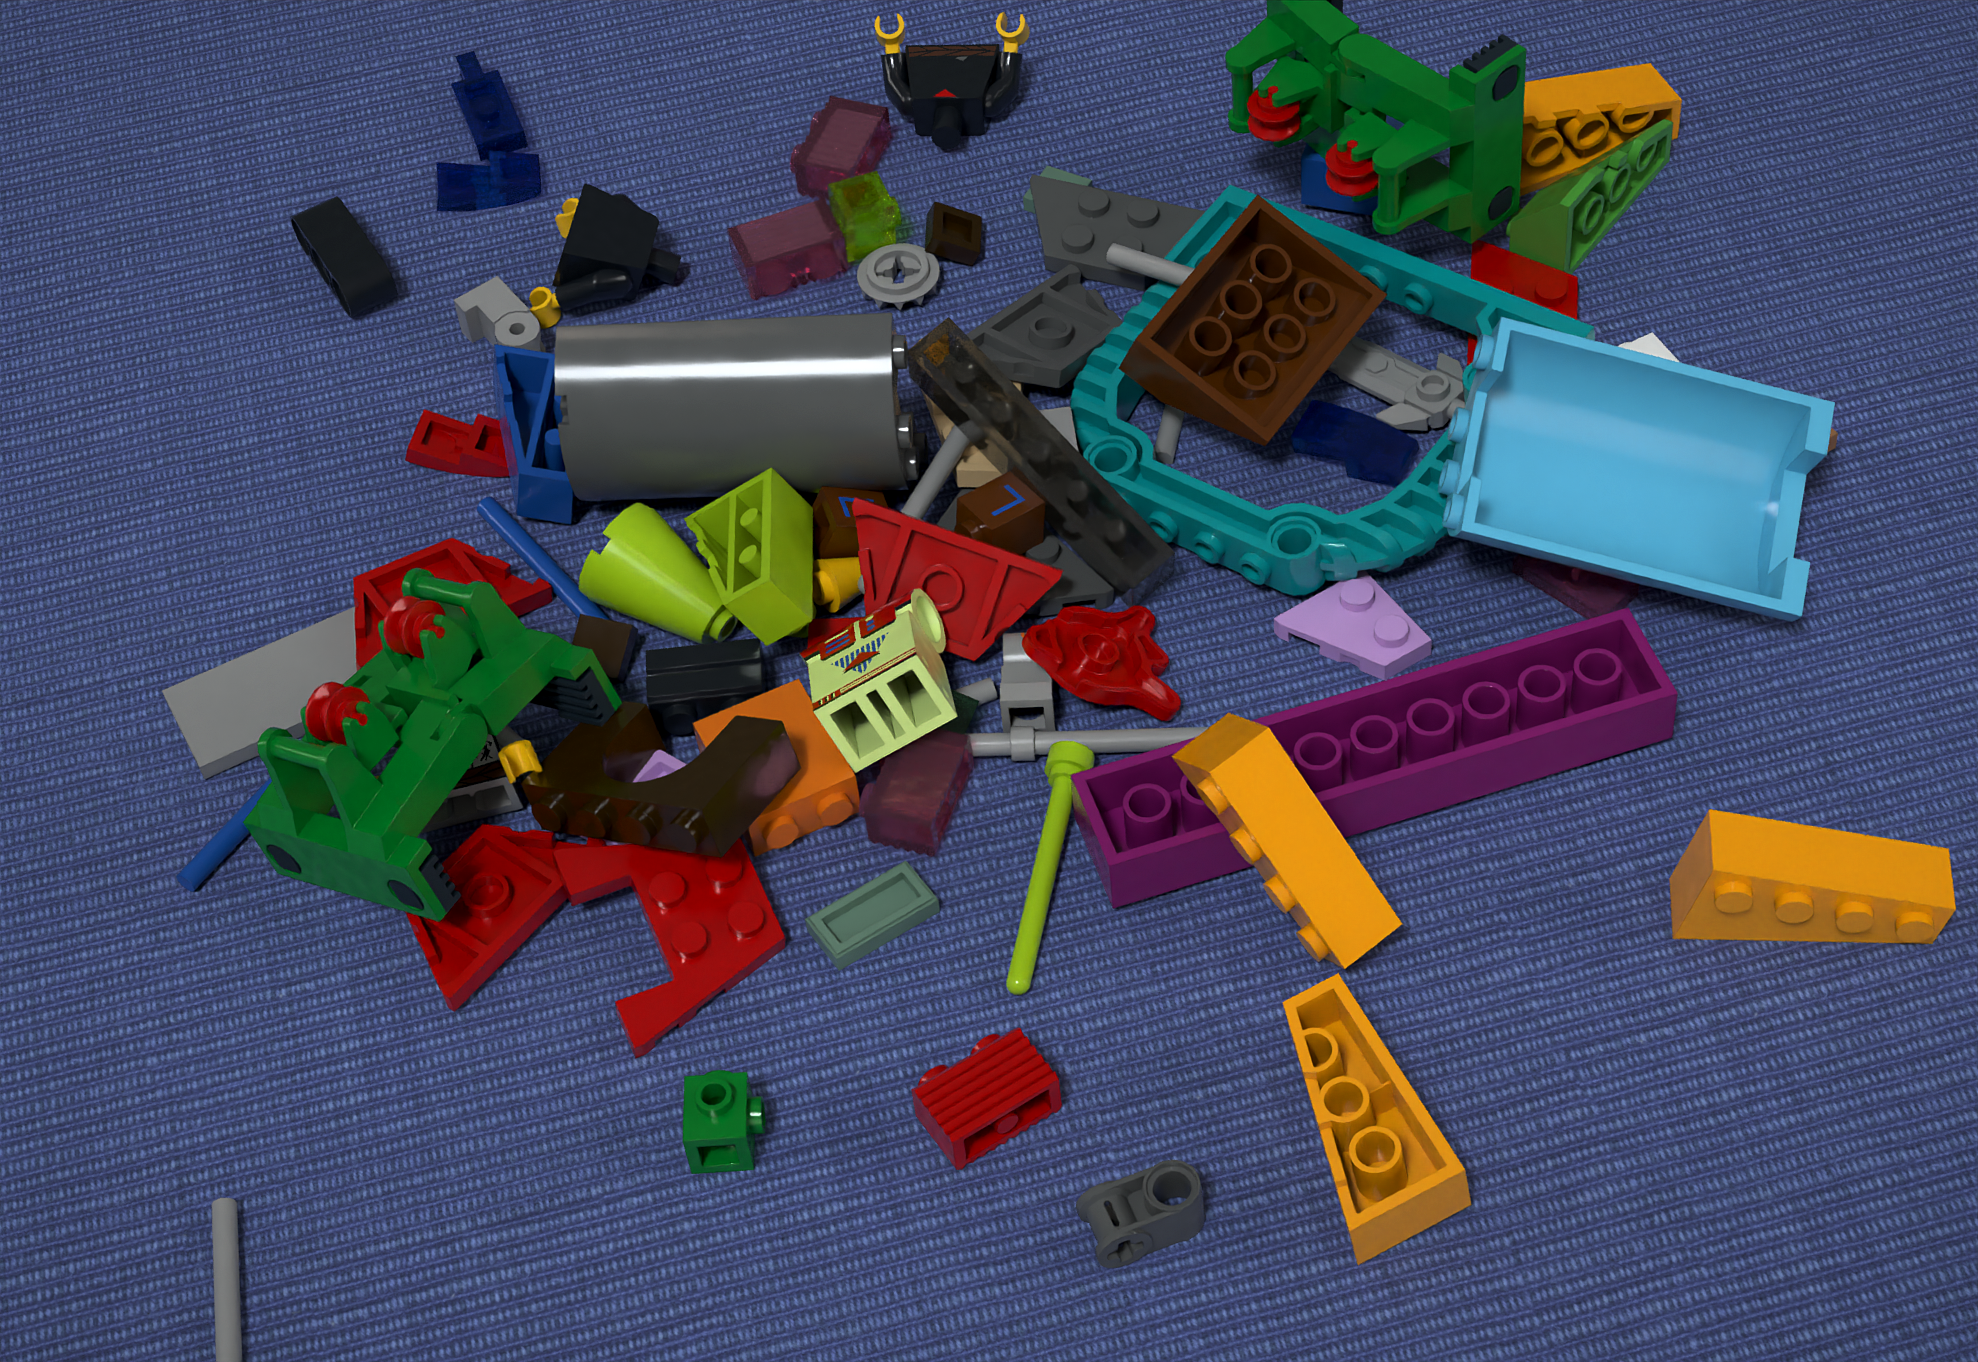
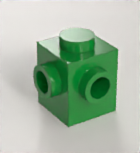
[683,1070,766,1174]

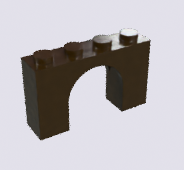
[521,701,801,858]

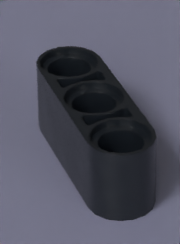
[290,196,398,318]

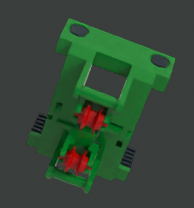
[1225,0,1526,244]
[243,568,622,922]

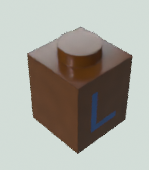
[954,471,1045,554]
[812,486,888,560]

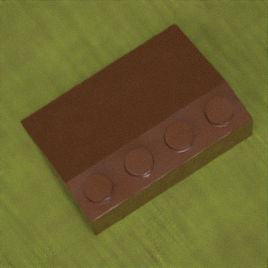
[1118,195,1387,446]

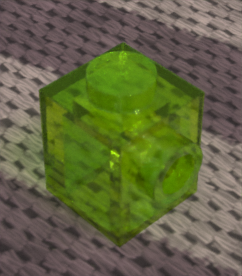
[828,171,902,263]

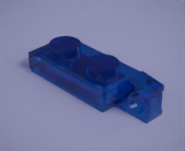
[451,51,528,161]

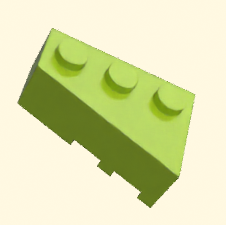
[684,467,813,646]

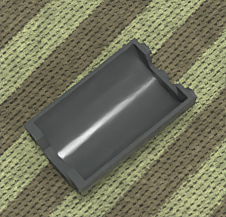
[554,313,928,502]

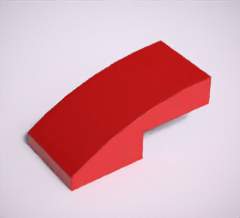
[405,409,510,477]

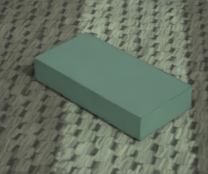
[805,860,940,971]

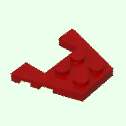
[552,838,785,1059]

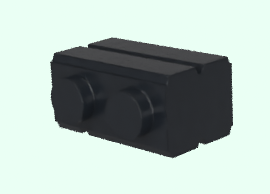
[646,638,768,735]

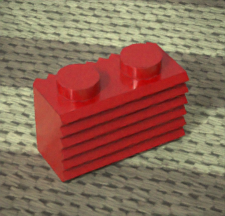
[911,1027,1062,1170]

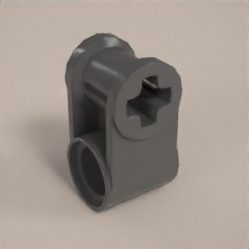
[1075,1159,1206,1268]

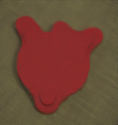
[1022,605,1181,721]

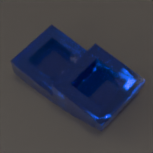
[435,151,541,211]
[1291,400,1419,487]

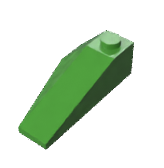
[1506,119,1673,275]

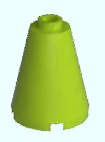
[579,503,738,644]

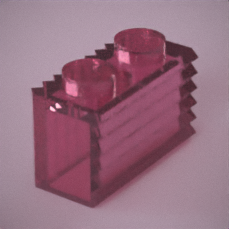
[790,96,892,207]
[727,198,849,301]
[859,728,974,857]

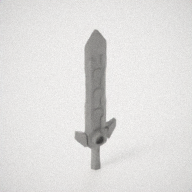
[1327,336,1465,431]

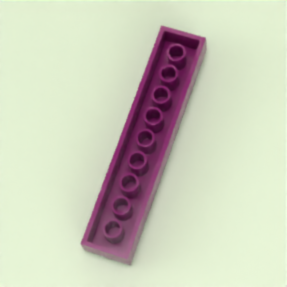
[1071,608,1678,909]

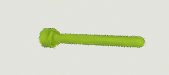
[1006,741,1095,995]

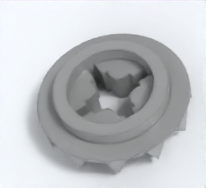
[857,243,941,311]

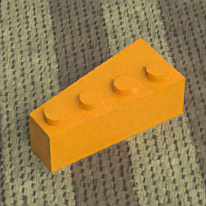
[1520,63,1682,196]
[1171,713,1402,969]
[1669,809,1956,944]
[1283,973,1472,1265]

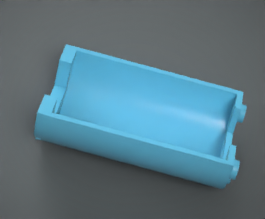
[1438,317,1835,622]

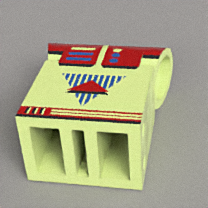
[799,589,958,773]

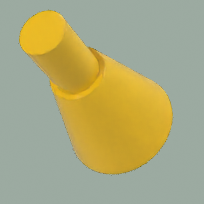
[813,557,862,613]

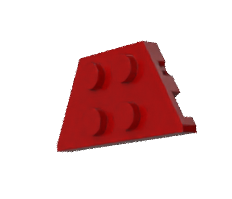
[1467,240,1578,366]
[852,497,1064,661]
[353,538,552,671]
[405,824,607,1012]

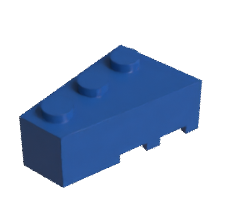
[493,344,577,524]

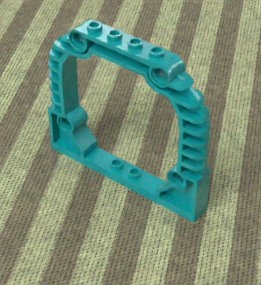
[1070,185,1595,596]

